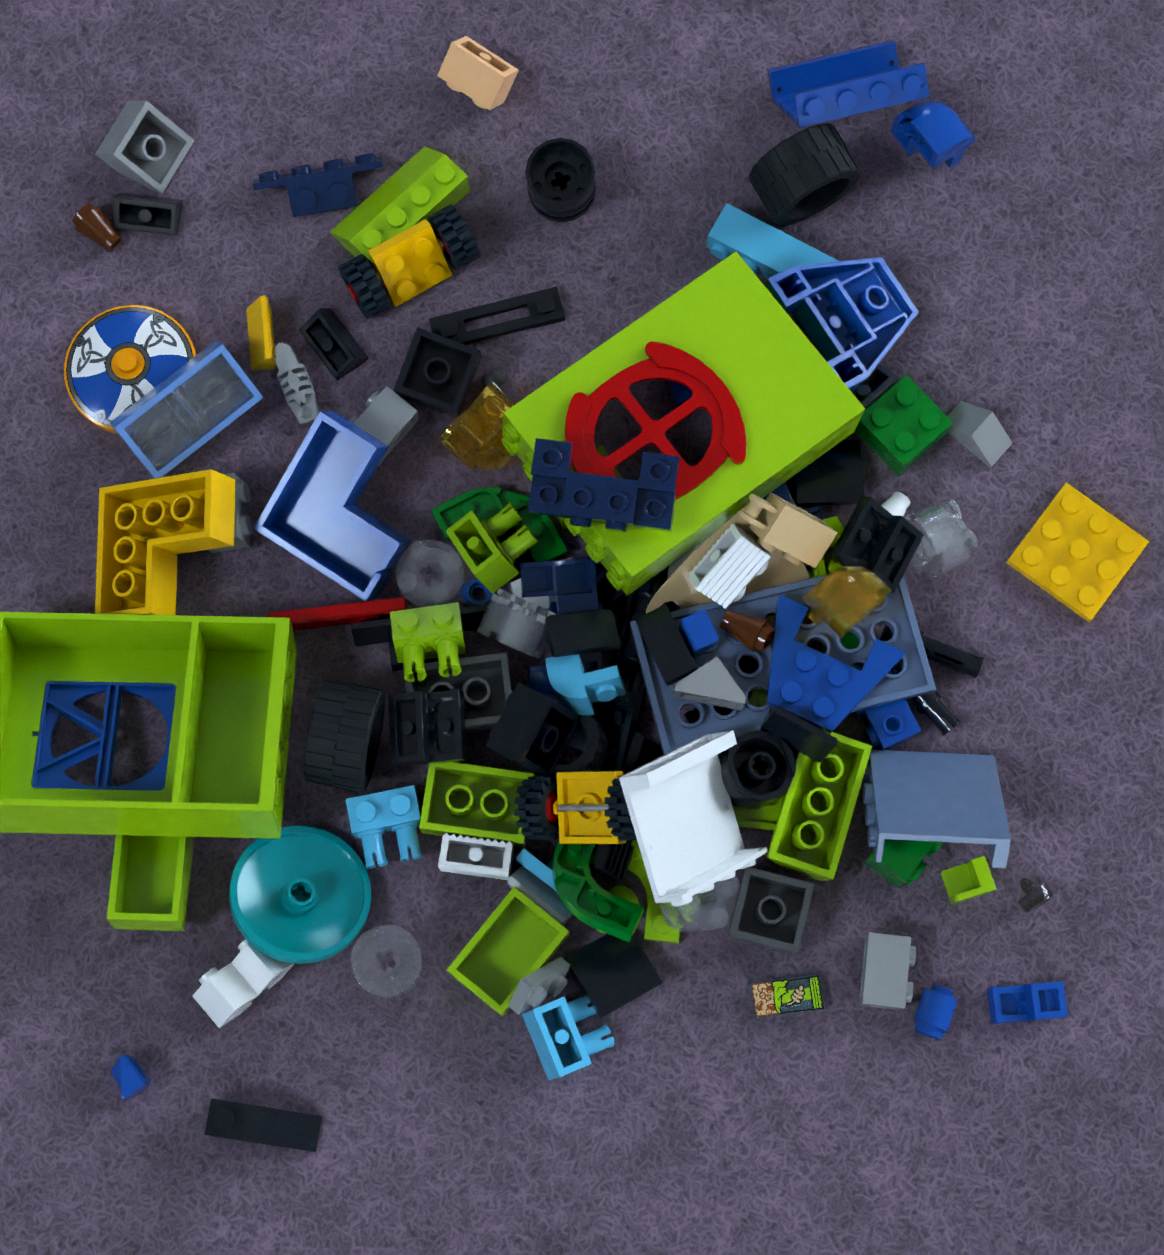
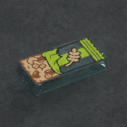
[749,974,825,1019]

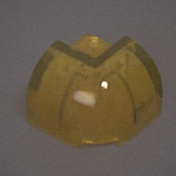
[438,383,517,471]
[802,566,891,638]

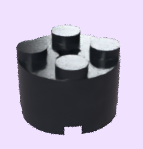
[719,731,796,809]

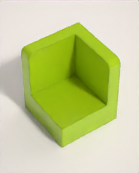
[941,856,996,905]

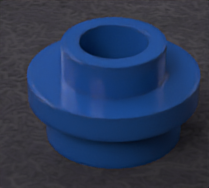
[462,578,497,609]

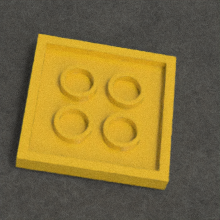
[1006,482,1150,622]

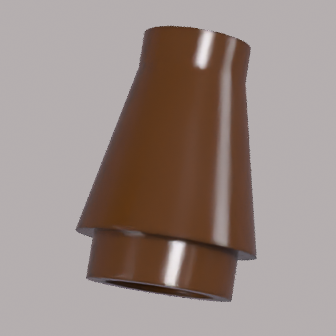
[72,203,122,252]
[720,609,775,653]

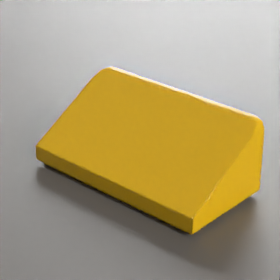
[246,295,276,371]

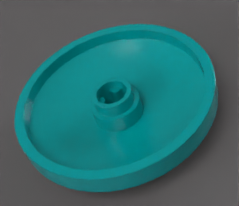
[229,826,371,964]

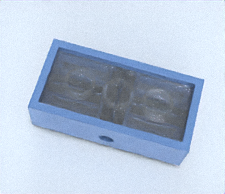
[109,341,264,479]

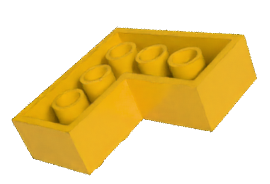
[95,469,236,615]

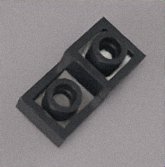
[635,604,698,686]

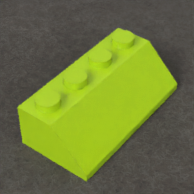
[330,146,470,273]
[766,732,872,882]

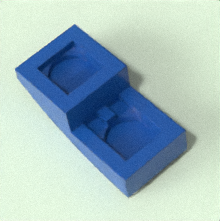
[987,981,1068,1024]

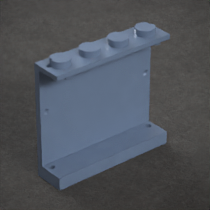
[862,749,1011,868]

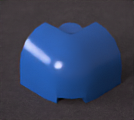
[891,100,976,169]

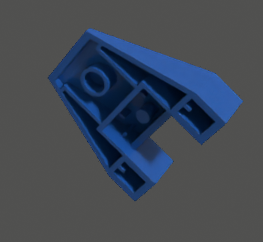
[763,257,918,392]

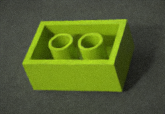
[419,762,534,848]

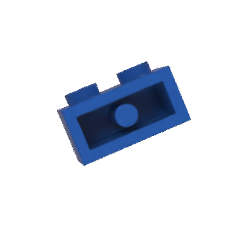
[853,670,921,750]

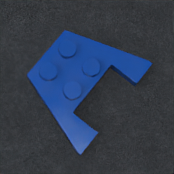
[766,594,905,734]

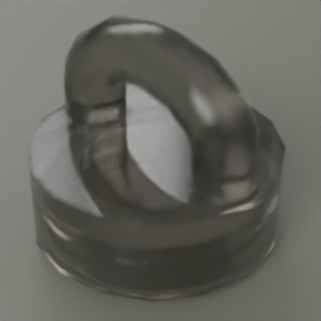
[1018,877,1054,913]

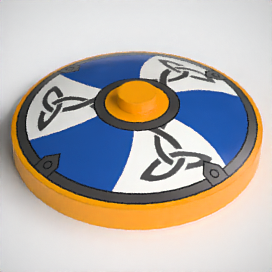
[64,305,197,434]

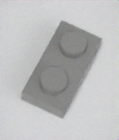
[508,957,571,1015]

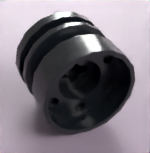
[525,138,596,223]

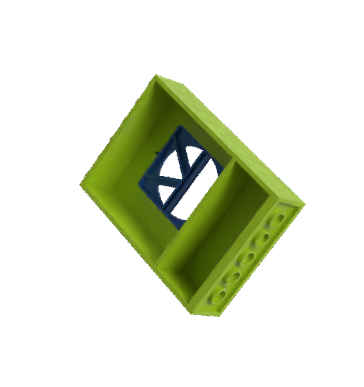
[0,612,297,839]

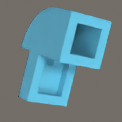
[545,654,626,716]

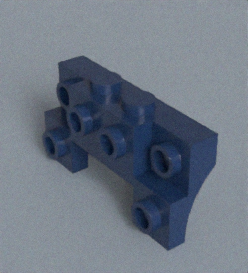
[528,438,680,532]
[520,558,605,699]

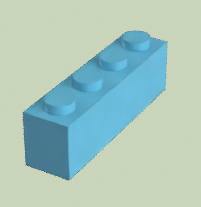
[706,203,839,279]

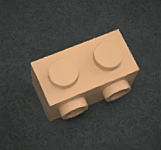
[437,36,519,110]

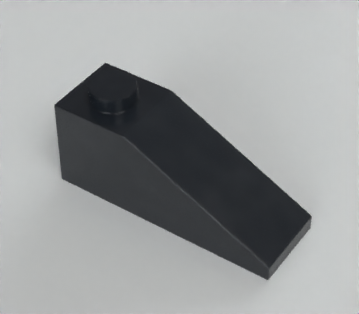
[204,1098,322,1152]

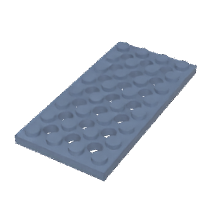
[630,569,936,755]

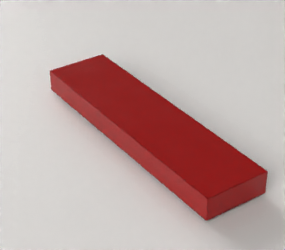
[268,597,408,631]

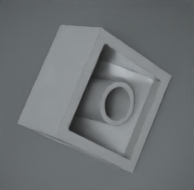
[95,100,195,194]

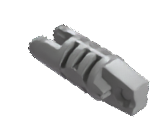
[273,342,319,428]

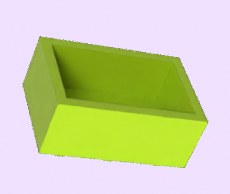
[107,835,194,931]
[446,887,570,1017]

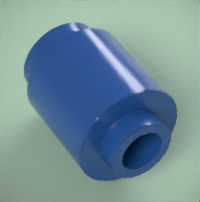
[913,984,958,1040]

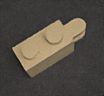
[738,493,837,568]

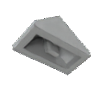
[947,401,1012,468]
[673,656,746,711]

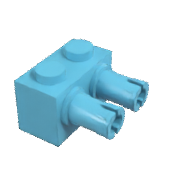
[345,785,423,869]
[522,995,615,1081]

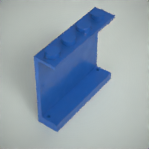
[767,40,929,128]

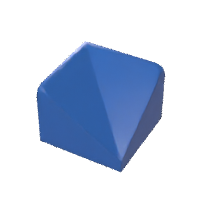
[679,609,719,658]
[111,1055,151,1100]

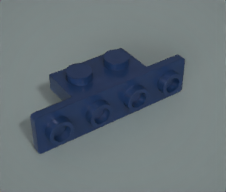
[253,153,383,217]

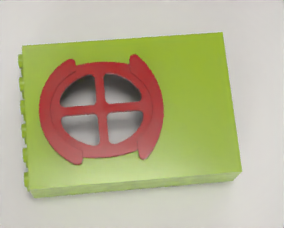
[501,251,865,596]

